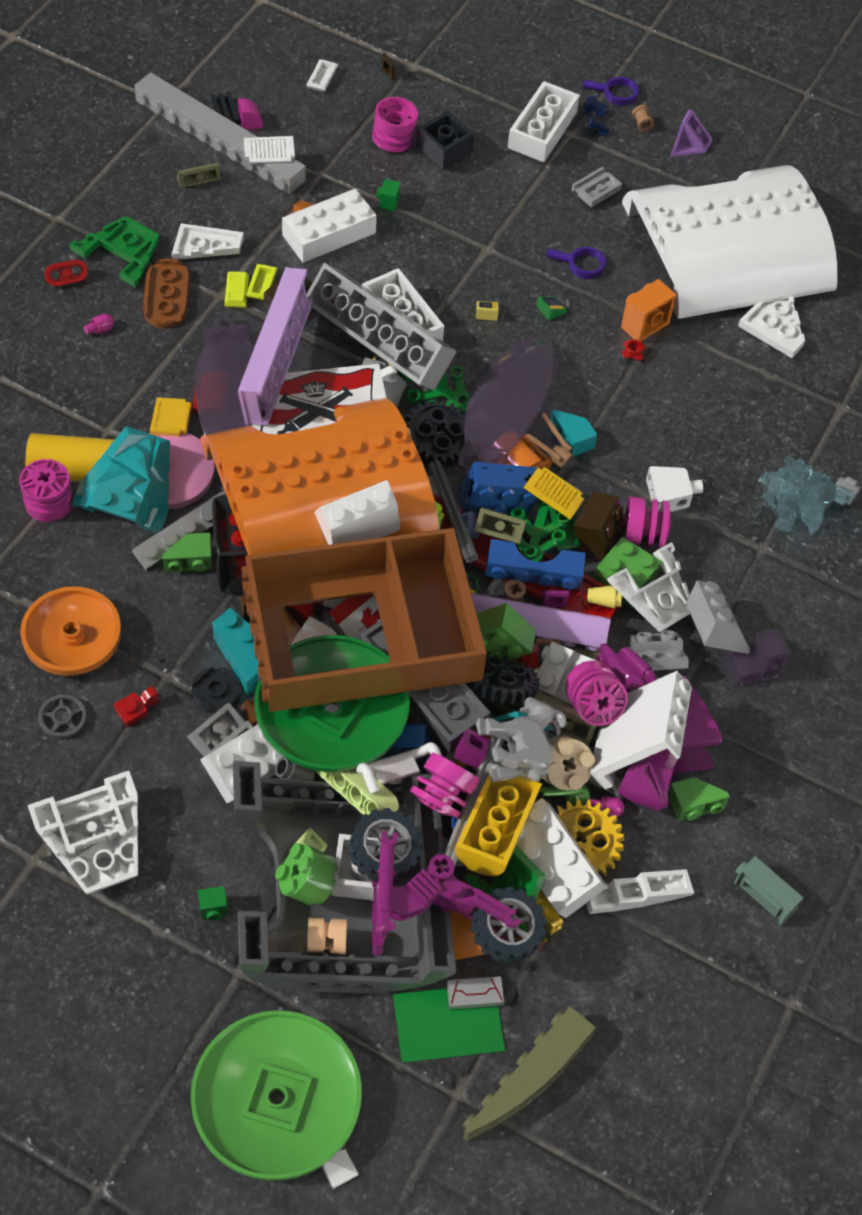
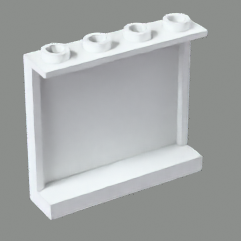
[590,671,692,789]

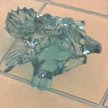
[758,455,837,535]

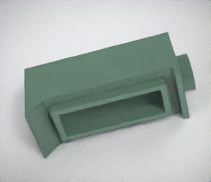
[734,856,803,927]

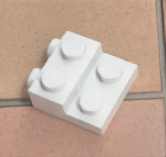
[534,642,594,703]

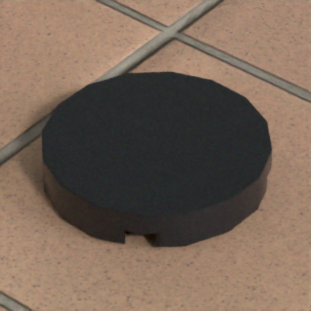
[192,667,242,714]

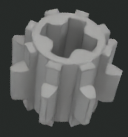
[830,477,861,505]

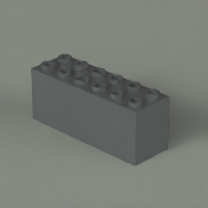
[359,620,491,757]

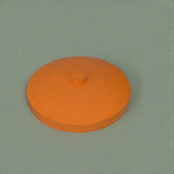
[20,587,121,676]

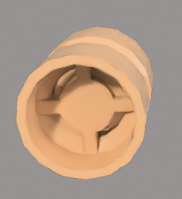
[307,918,347,955]

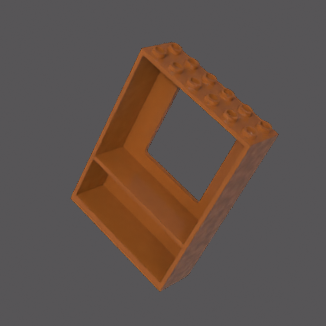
[241,528,487,712]

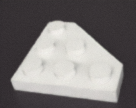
[738,296,805,358]

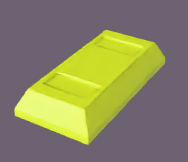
[246,264,278,301]
[225,272,249,308]

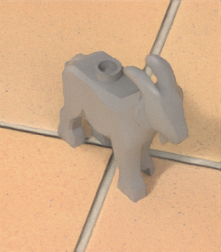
[476,697,566,782]

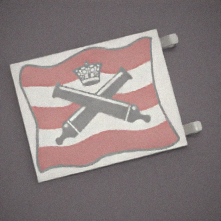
[252,364,410,434]

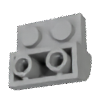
[630,630,689,670]

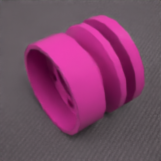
[372,97,418,152]
[19,459,74,522]
[623,496,671,548]
[565,660,628,726]
[410,752,480,819]

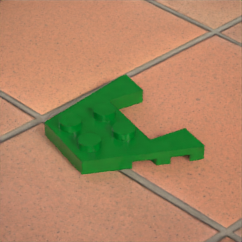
[69,216,160,288]

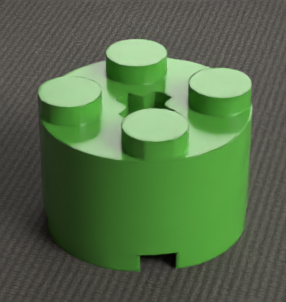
[275,843,338,906]

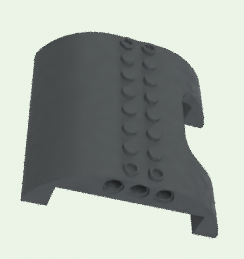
[233,761,456,993]

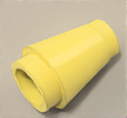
[588,586,622,609]

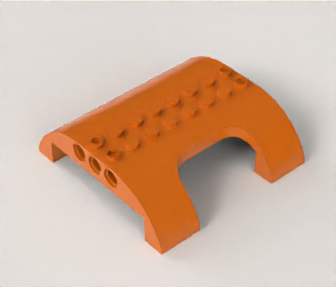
[200,398,439,556]

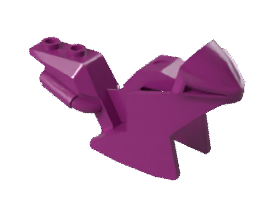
[596,643,722,811]

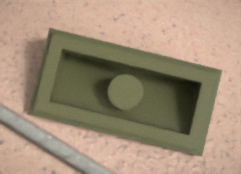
[177,162,220,188]

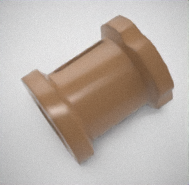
[632,105,654,132]
[503,580,526,602]

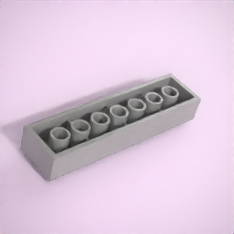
[307,263,457,390]

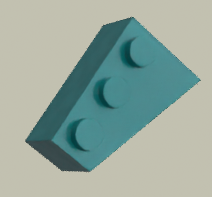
[212,608,259,697]

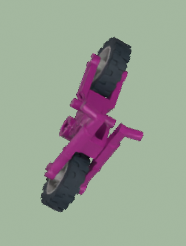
[349,808,547,963]

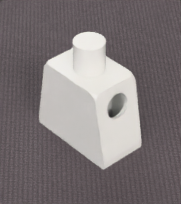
[646,466,703,512]

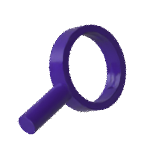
[583,77,638,106]
[546,247,606,279]

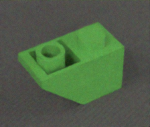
[163,533,212,573]
[668,777,730,821]

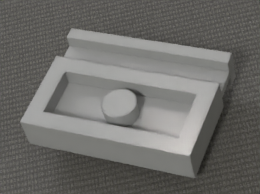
[572,167,622,207]

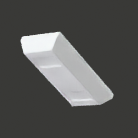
[307,59,338,93]

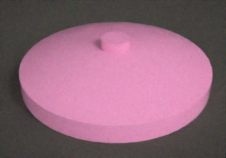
[155,433,215,510]

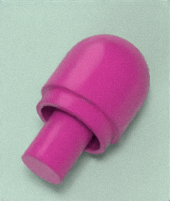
[84,314,114,334]
[590,796,624,817]

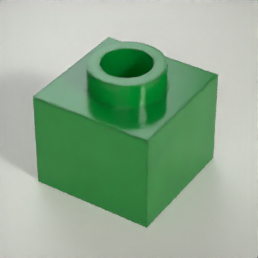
[376,179,401,211]
[198,886,228,921]

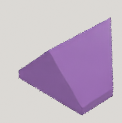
[670,109,713,157]

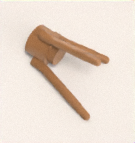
[526,413,573,469]

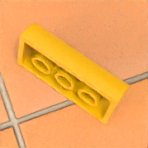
[26,433,114,481]
[455,774,542,876]

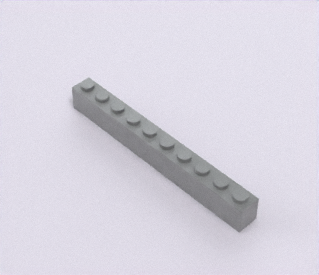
[134,73,306,194]

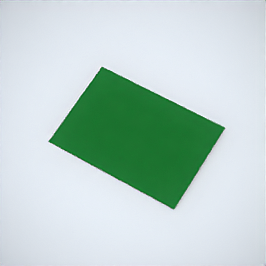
[393,988,505,1063]

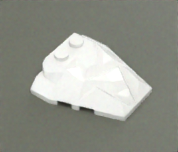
[28,771,138,895]

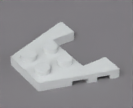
[607,542,690,632]

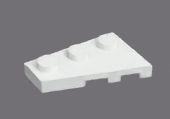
[172,223,244,260]

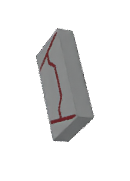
[447,976,504,1009]

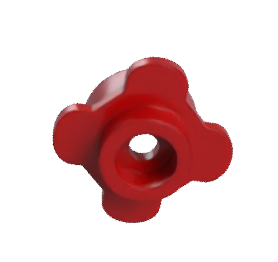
[622,339,645,361]

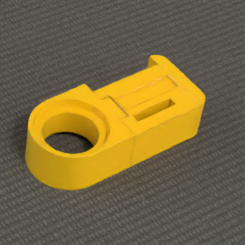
[536,889,563,935]

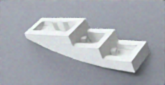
[586,869,694,914]

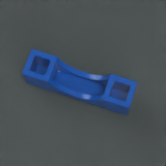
[486,539,586,590]

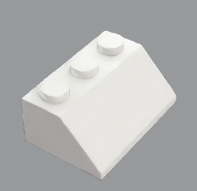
[314,480,401,545]

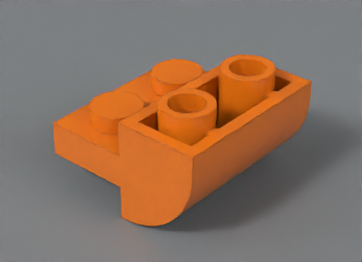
[487,431,553,470]

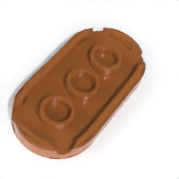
[143,258,190,329]

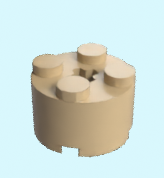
[542,735,595,790]

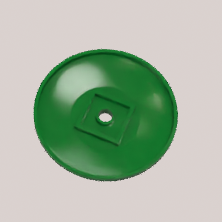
[255,635,410,772]

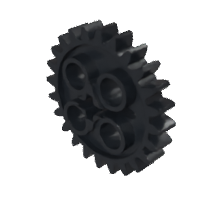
[405,399,476,467]
[465,654,540,704]

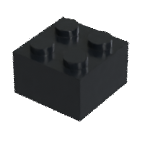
[416,111,475,169]

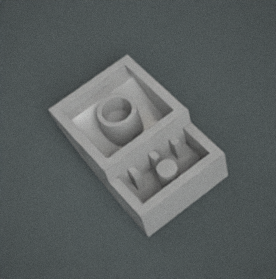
[187,703,253,757]

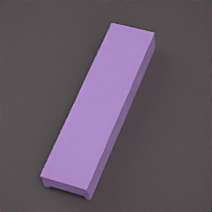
[238,267,313,426]

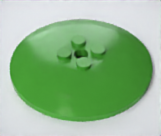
[191,1011,362,1181]

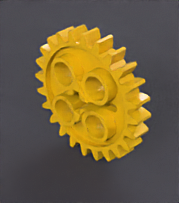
[557,799,624,876]

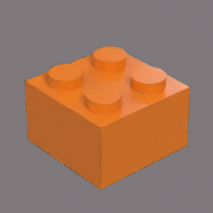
[621,279,676,341]

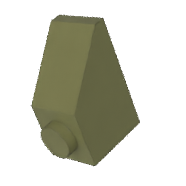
[474,508,527,544]

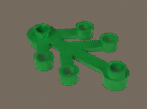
[400,366,474,413]
[511,499,571,562]

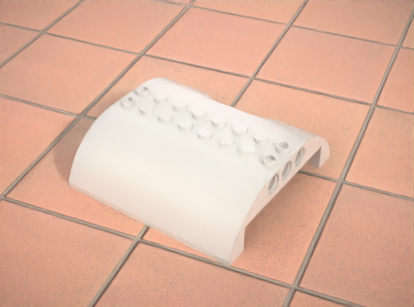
[622,165,837,319]

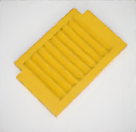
[150,397,192,437]
[524,467,584,519]

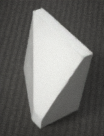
[322,1149,359,1189]

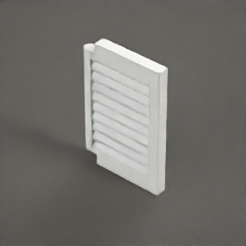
[244,136,295,163]

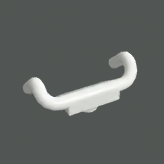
[356,742,442,794]

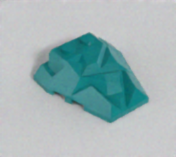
[71,426,171,533]

